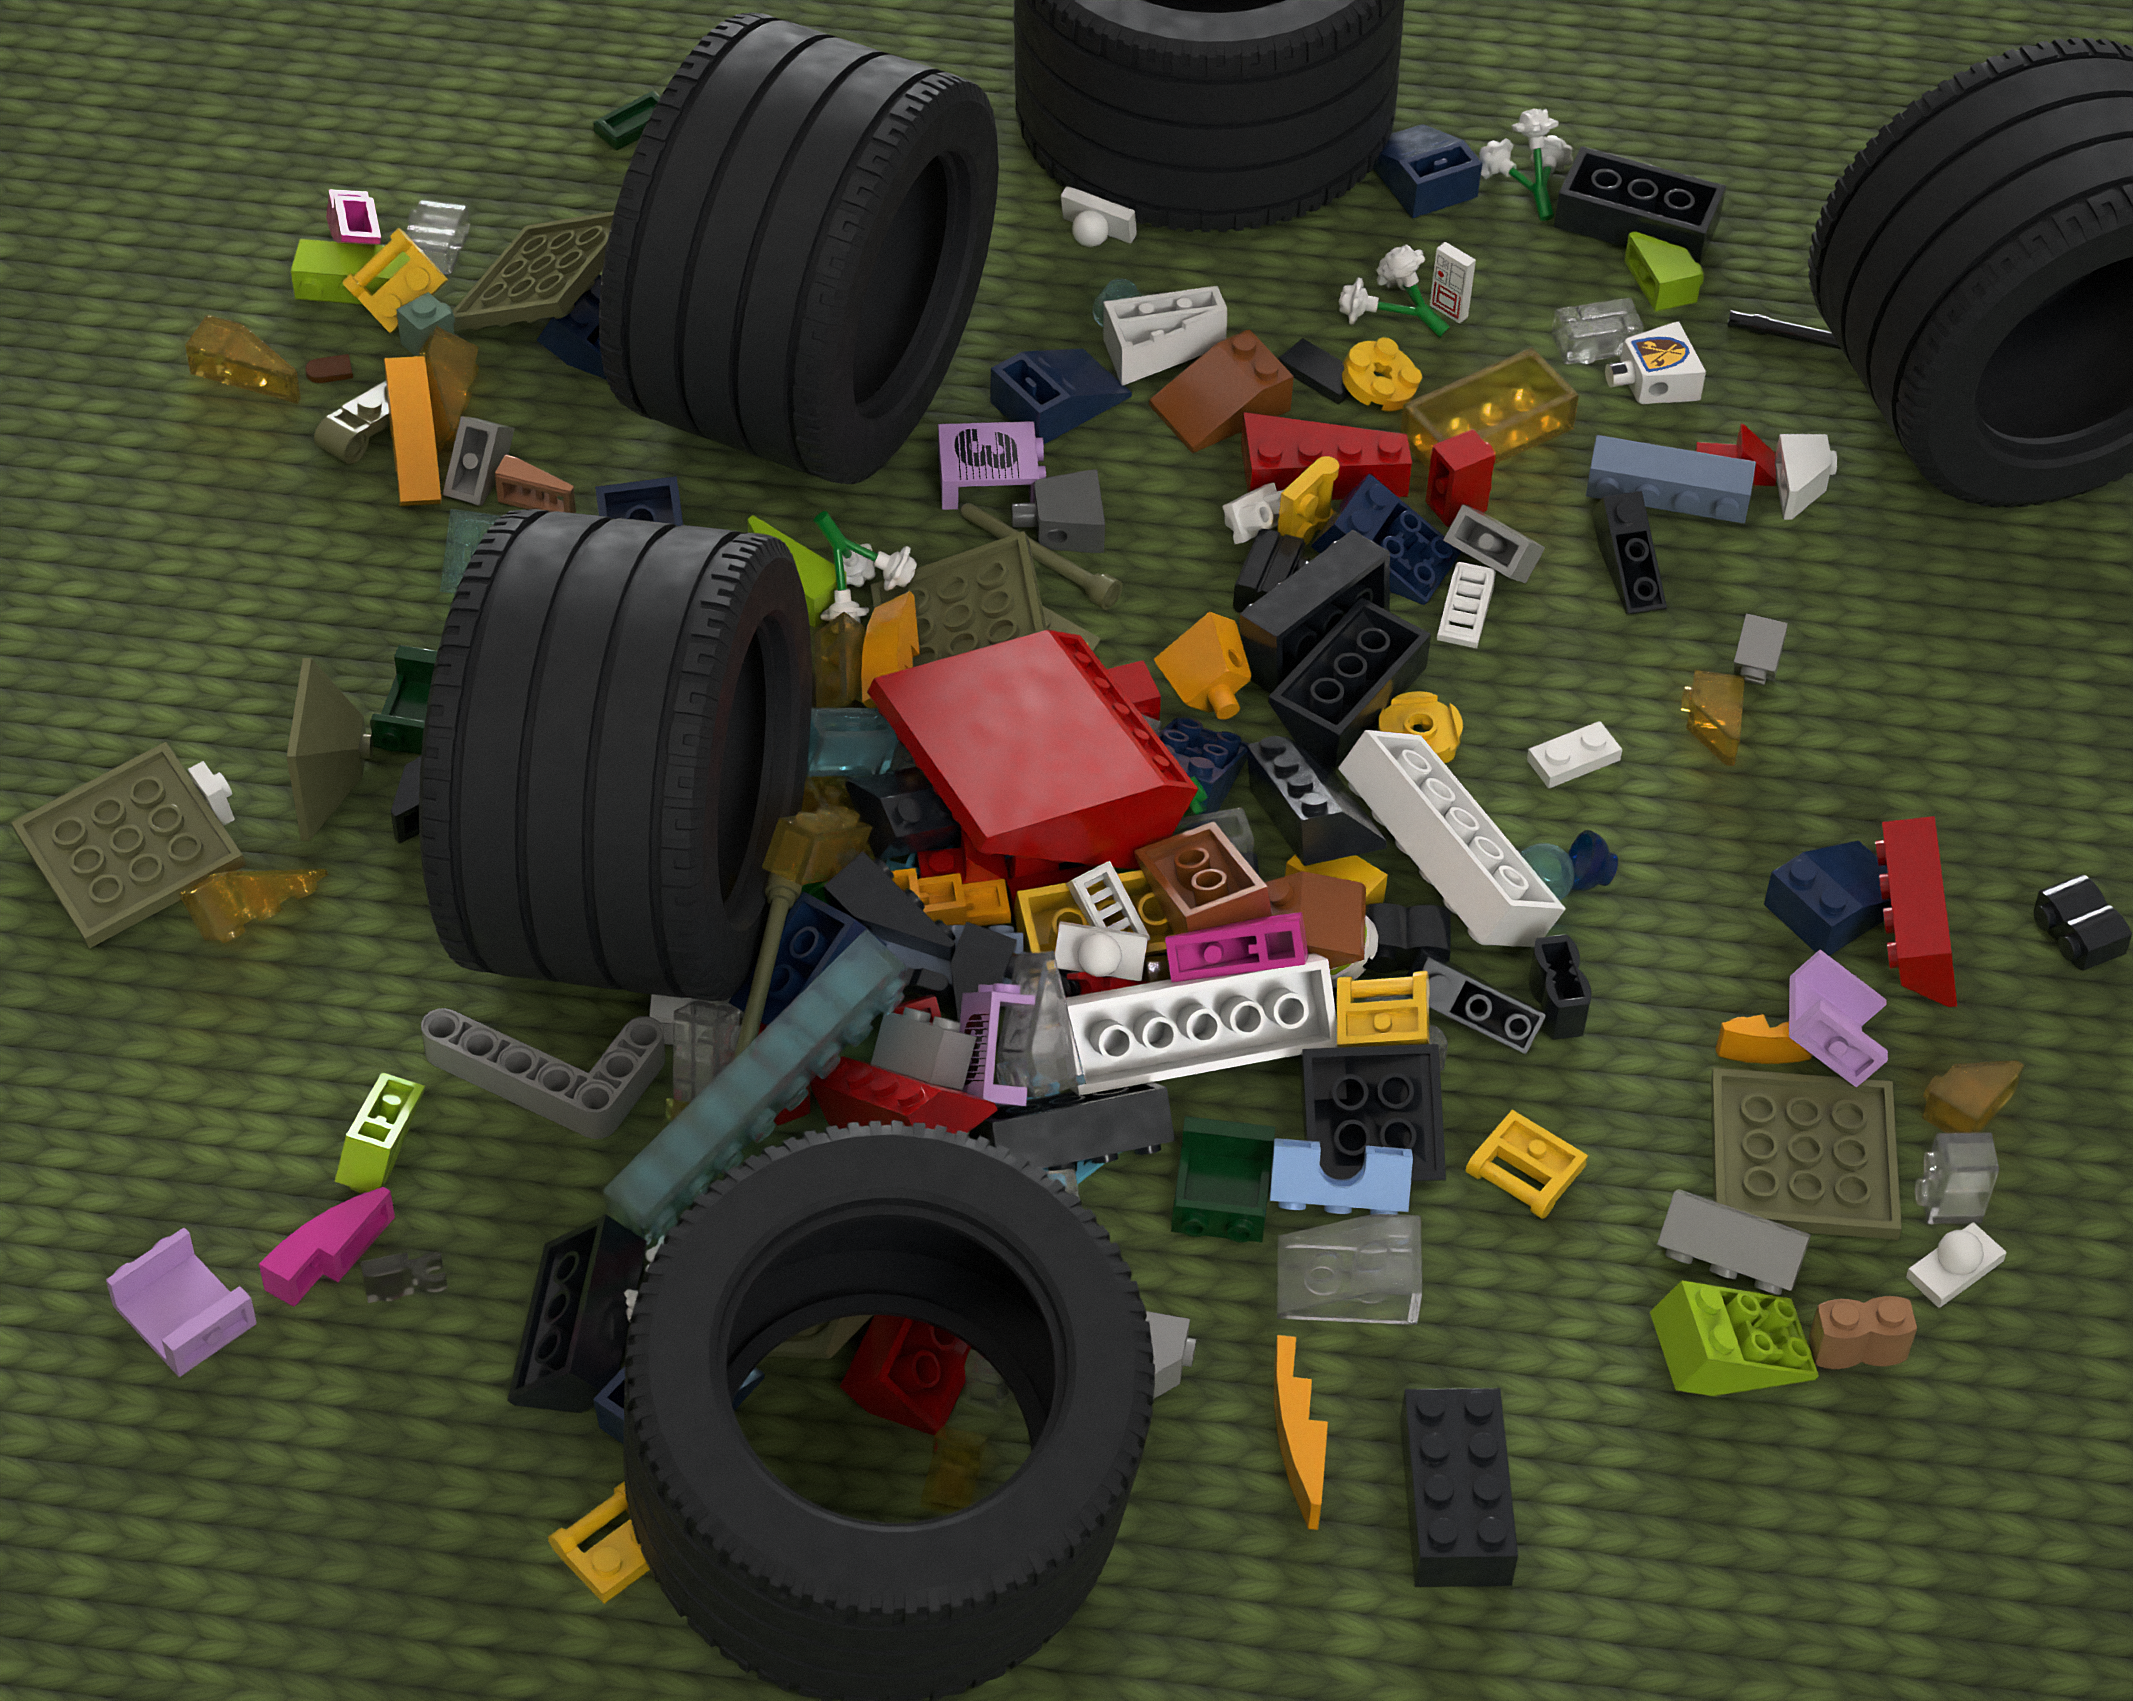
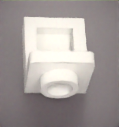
[188,761,235,826]

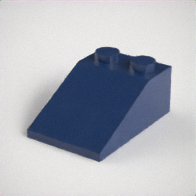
[595,476,683,526]
[1764,840,1892,956]
[728,891,888,1037]

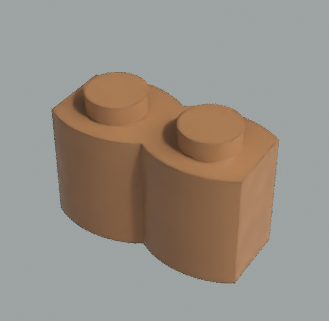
[1809,1296,1917,1369]

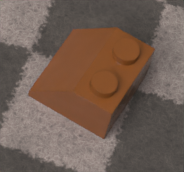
[1264,871,1366,969]

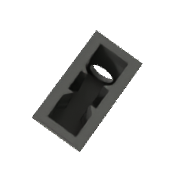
[1011,469,1105,553]

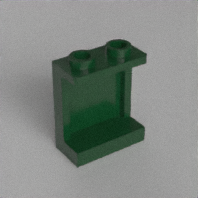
[370,645,438,755]
[1171,1116,1276,1243]

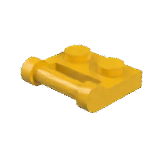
[342,228,449,333]
[1277,456,1339,545]
[1337,971,1430,1048]
[1465,1110,1588,1219]
[548,1481,650,1604]

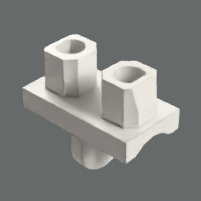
[1222,483,1284,544]

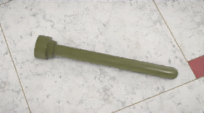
[960,503,1123,610]
[734,870,803,1064]

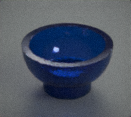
[1563,830,1618,891]

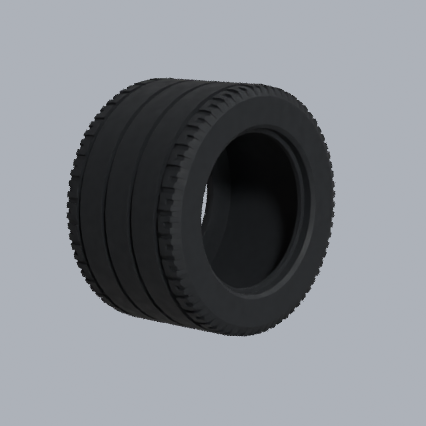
[1014,0,1405,232]
[599,12,999,485]
[1808,37,2133,508]
[419,509,812,1001]
[623,1120,1155,1701]

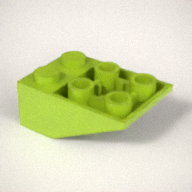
[1650,1280,1819,1396]

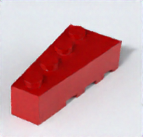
[1241,412,1412,500]

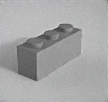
[1657,1189,1811,1295]

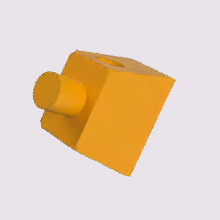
[1154,611,1251,720]

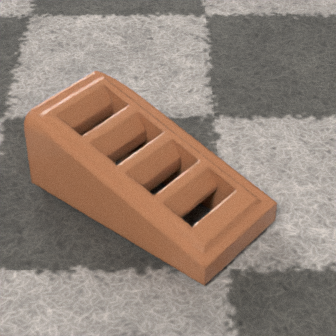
[495,455,576,513]

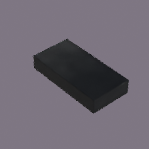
[1278,338,1351,405]

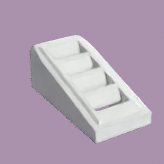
[1437,562,1496,648]
[1066,861,1151,940]

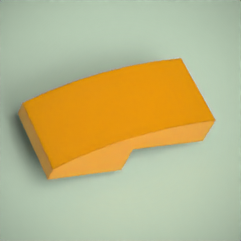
[1715,1014,1812,1064]

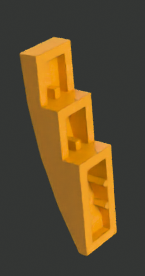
[384,356,441,506]
[861,591,920,712]
[828,868,1011,926]
[1274,1335,1328,1530]

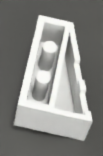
[1103,286,1227,386]

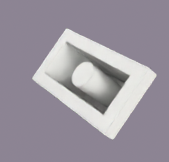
[1775,434,1837,520]

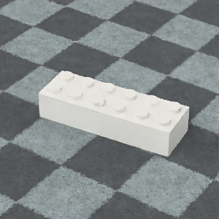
[1338,730,1566,947]
[1055,953,1338,1095]

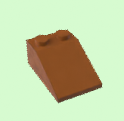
[1149,329,1294,453]
[1134,821,1272,935]

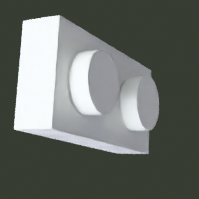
[1527,721,1622,789]

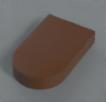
[305,354,353,383]

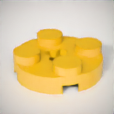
[1341,337,1422,411]
[1377,691,1463,763]

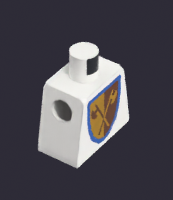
[1605,322,1706,404]

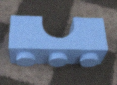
[1270,1138,1413,1218]

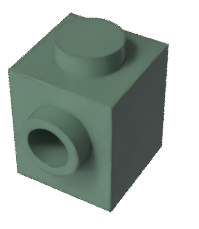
[396,292,456,363]

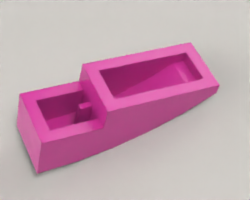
[326,190,381,245]
[259,1187,395,1307]

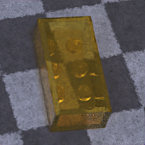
[1400,348,1579,469]

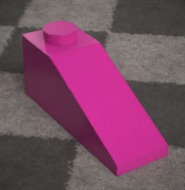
[1165,912,1309,982]

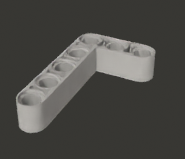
[421,1008,666,1139]

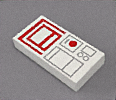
[1430,242,1476,324]

